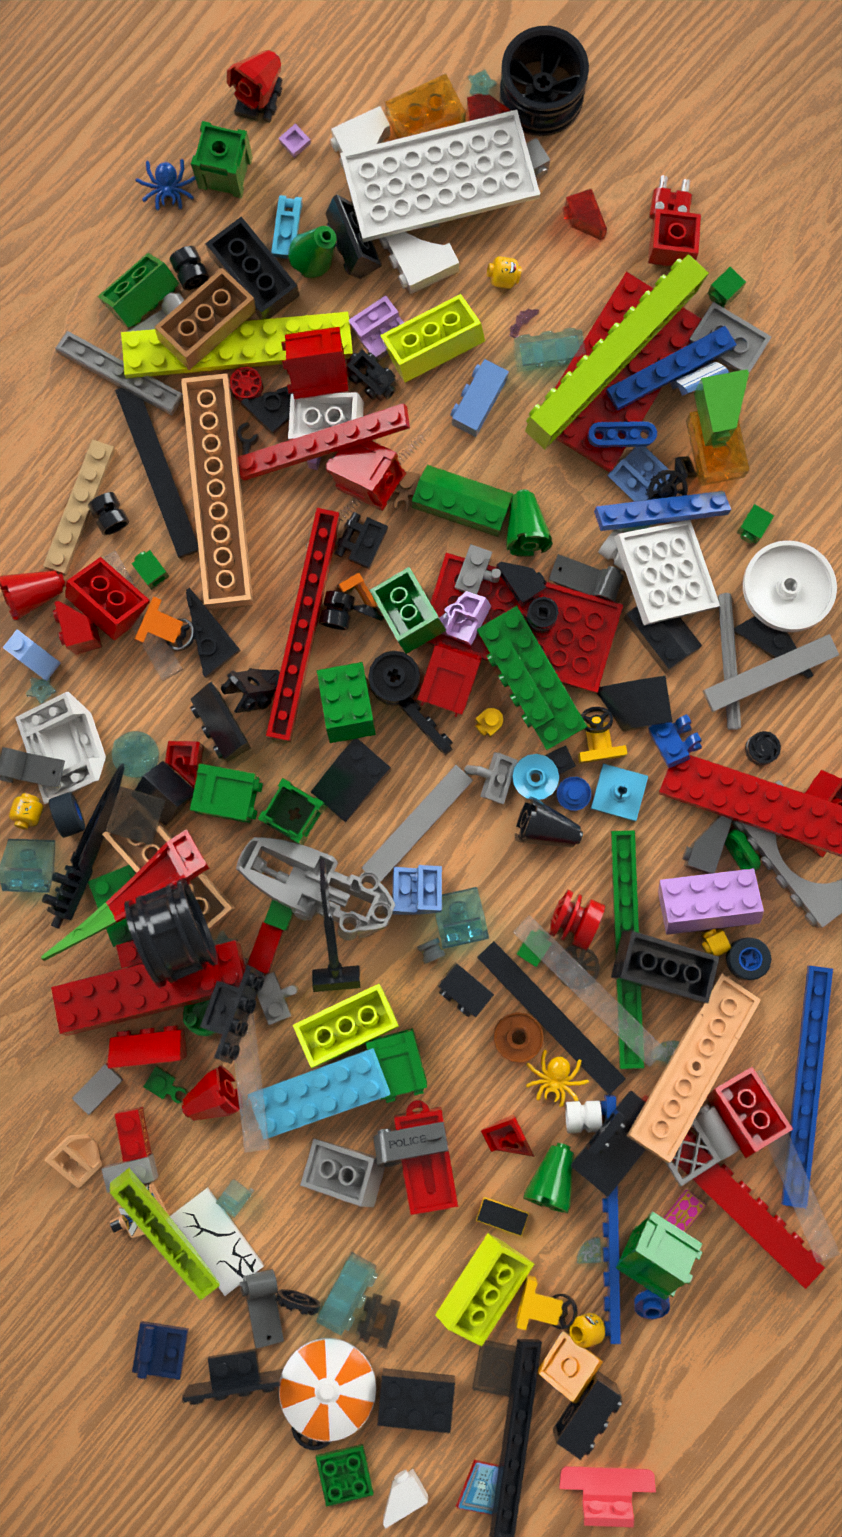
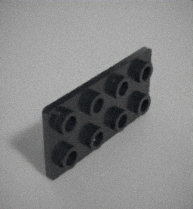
[200,965,264,1064]
[571,1091,646,1196]
[182,1348,283,1405]

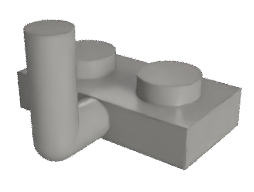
[455,544,501,595]
[464,752,518,804]
[257,972,298,1025]

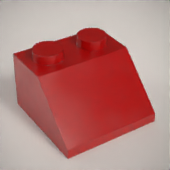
[648,208,701,266]

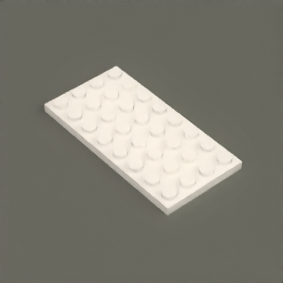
[340,110,540,242]

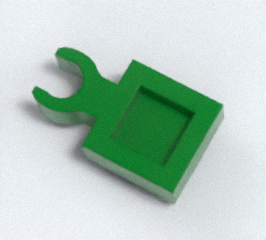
[143,1066,188,1104]

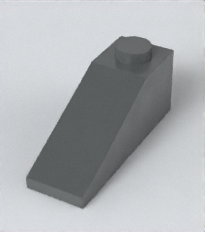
[682,816,732,874]

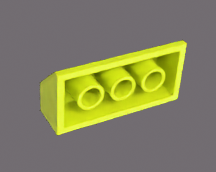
[380,294,485,383]
[293,984,399,1069]
[435,1233,535,1346]

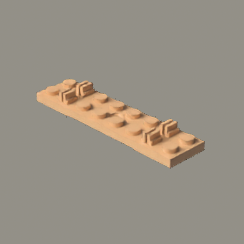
[627,973,761,1163]

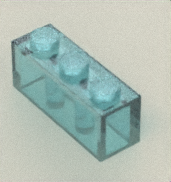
[513,328,586,372]
[316,1251,378,1335]

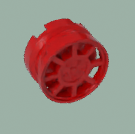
[230,367,263,402]

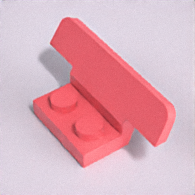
[559,1466,656,1528]

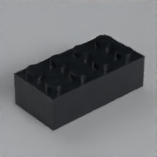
[205,216,300,320]
[611,931,720,1004]

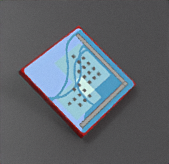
[456,1460,499,1515]

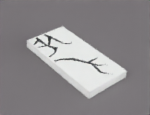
[170,1187,264,1296]

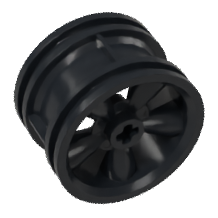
[499,25,589,136]
[124,878,218,988]

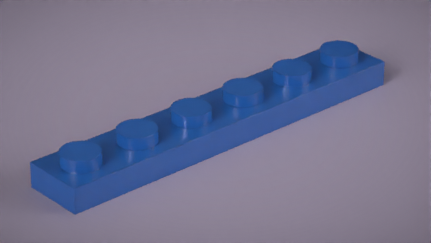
[605,326,737,411]
[594,491,731,531]

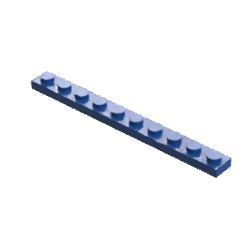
[781,965,833,1208]
[600,1095,621,1344]

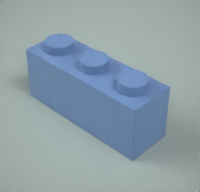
[450,359,509,437]

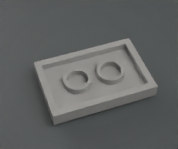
[689,302,771,373]

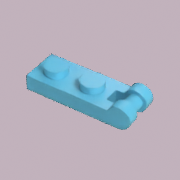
[271,195,303,259]

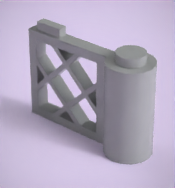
[664,1104,740,1186]

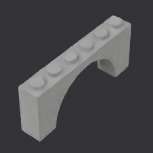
[732,780,842,928]

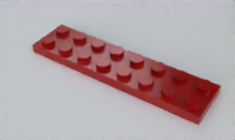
[659,755,842,857]

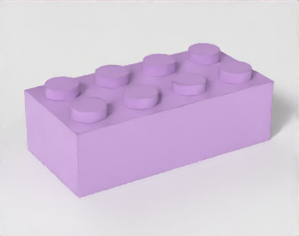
[658,869,764,935]

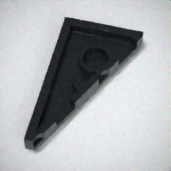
[241,387,293,435]
[186,587,241,678]
[734,616,814,679]

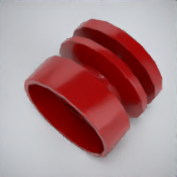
[548,889,605,951]

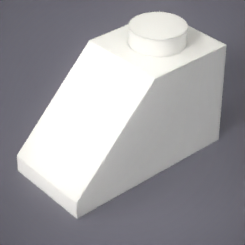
[383,1469,428,1528]

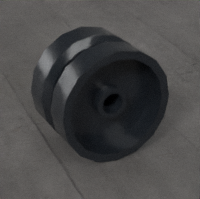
[368,651,420,706]

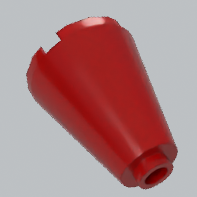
[0,570,66,621]

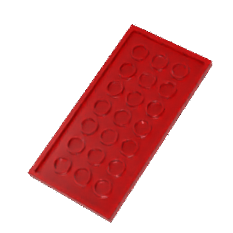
[555,271,702,473]
[426,552,623,694]

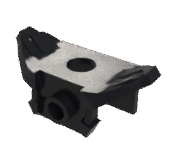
[221,668,280,713]

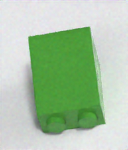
[694,369,749,448]

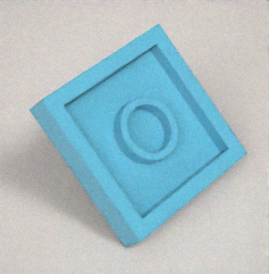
[590,764,648,821]

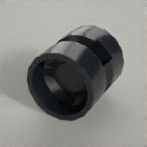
[169,246,209,290]
[88,492,129,535]
[319,591,355,631]
[526,597,559,633]

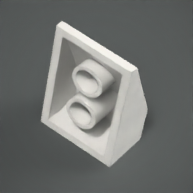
[288,392,364,440]

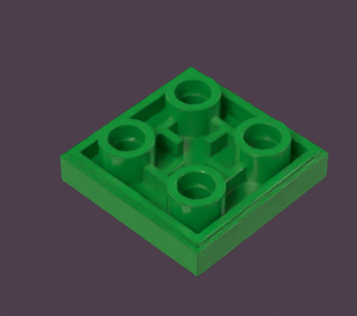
[316,1444,374,1507]

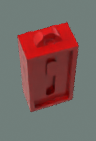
[394,1100,458,1215]

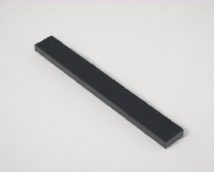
[115,388,199,559]
[477,941,626,1095]
[489,1339,542,1537]

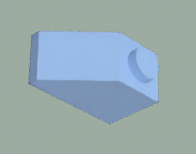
[3,630,61,681]

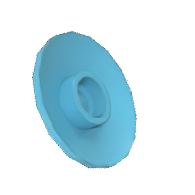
[512,754,559,800]

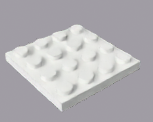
[614,520,720,625]

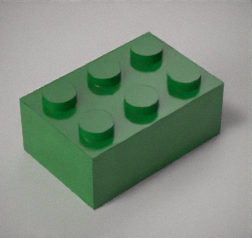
[369,567,447,654]
[317,662,376,743]

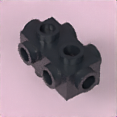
[346,349,396,401]

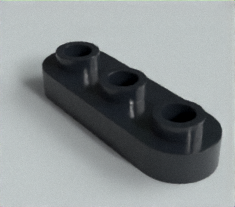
[399,699,453,756]

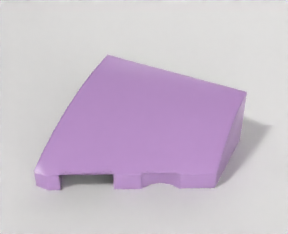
[440,591,491,646]

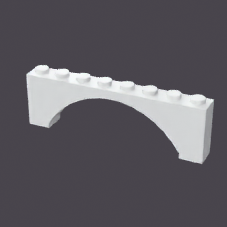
[330,106,459,294]

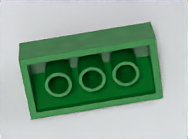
[412,465,513,537]

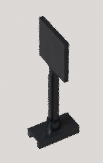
[312,859,361,992]

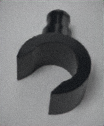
[237,422,259,455]

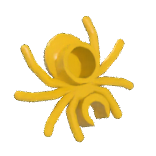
[526,1050,589,1107]

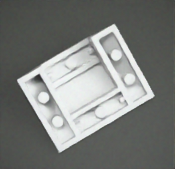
[15,692,106,804]

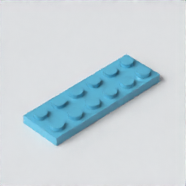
[248,1048,391,1140]

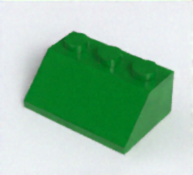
[97,253,180,328]

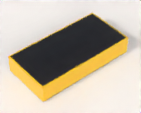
[476,1196,529,1237]

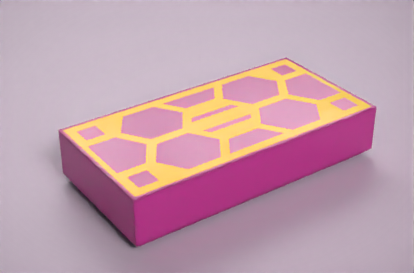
[663,1189,706,1232]

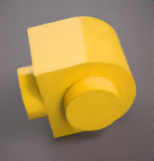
[475,708,503,738]
[701,928,731,956]

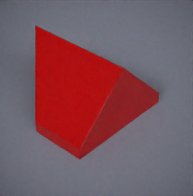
[165,741,204,788]
[481,1114,535,1157]

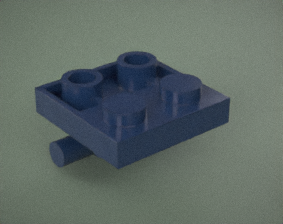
[132,1321,189,1380]

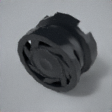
[745,731,781,765]

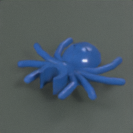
[135,159,196,211]

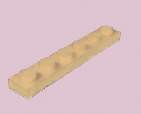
[43,439,115,575]

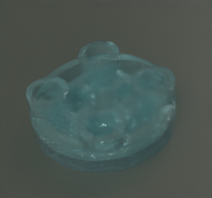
[112,731,159,778]

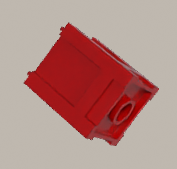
[281,327,349,399]
[326,441,406,511]
[417,642,483,717]

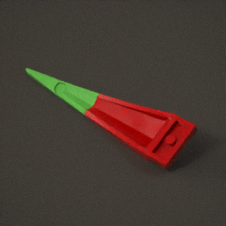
[41,829,210,961]

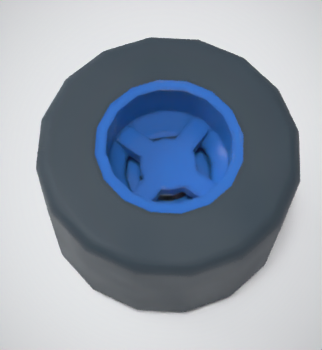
[49,792,85,838]
[726,937,772,980]

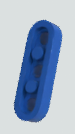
[587,422,657,447]

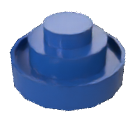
[556,777,591,811]
[634,1289,670,1319]

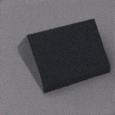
[132,761,194,826]

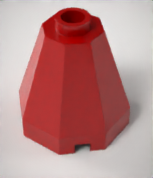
[226,50,282,109]
[182,1065,244,1121]

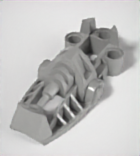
[236,837,395,941]

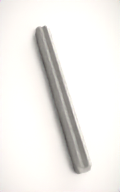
[718,593,741,730]

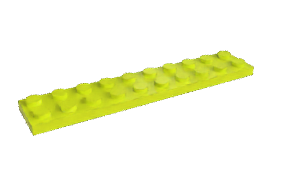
[121,312,353,379]

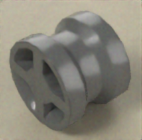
[417,938,446,964]

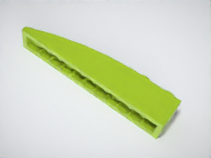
[110,1168,220,1300]

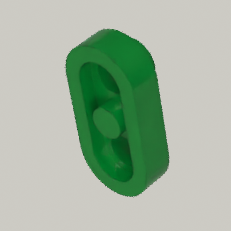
[725,829,761,871]

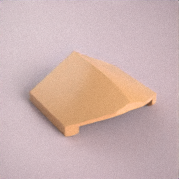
[45,1134,102,1189]

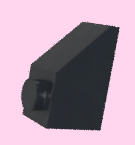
[496,561,547,607]

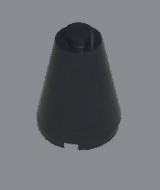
[515,796,583,847]

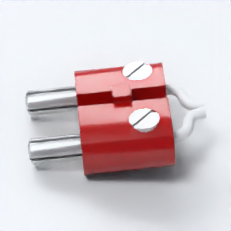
[649,175,692,220]

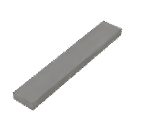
[55,331,183,415]
[702,634,839,712]
[362,765,473,882]

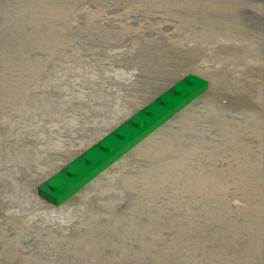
[611,830,644,1069]

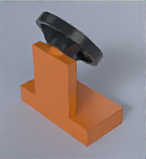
[337,573,384,622]
[134,596,196,651]

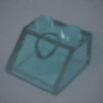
[0,839,55,893]
[435,887,489,949]

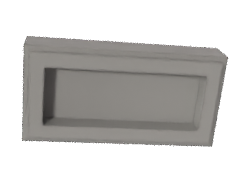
[72,1063,123,1115]

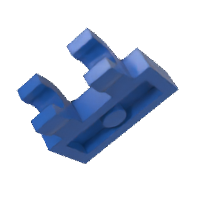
[648,714,702,769]

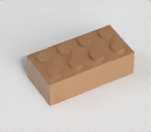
[154,268,256,370]

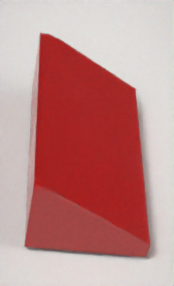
[247,922,284,974]

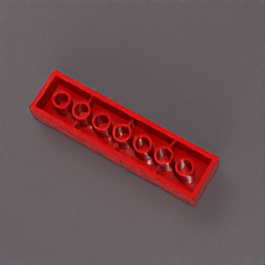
[51,940,246,1036]

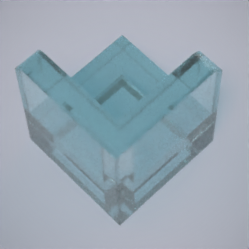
[216,1179,254,1217]

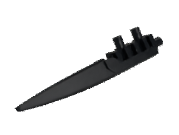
[42,763,125,929]

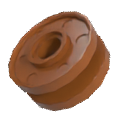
[493,1012,544,1063]

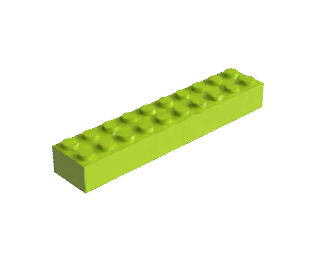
[525,254,709,450]

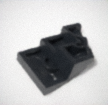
[597,676,673,731]

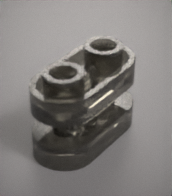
[356,1293,401,1349]

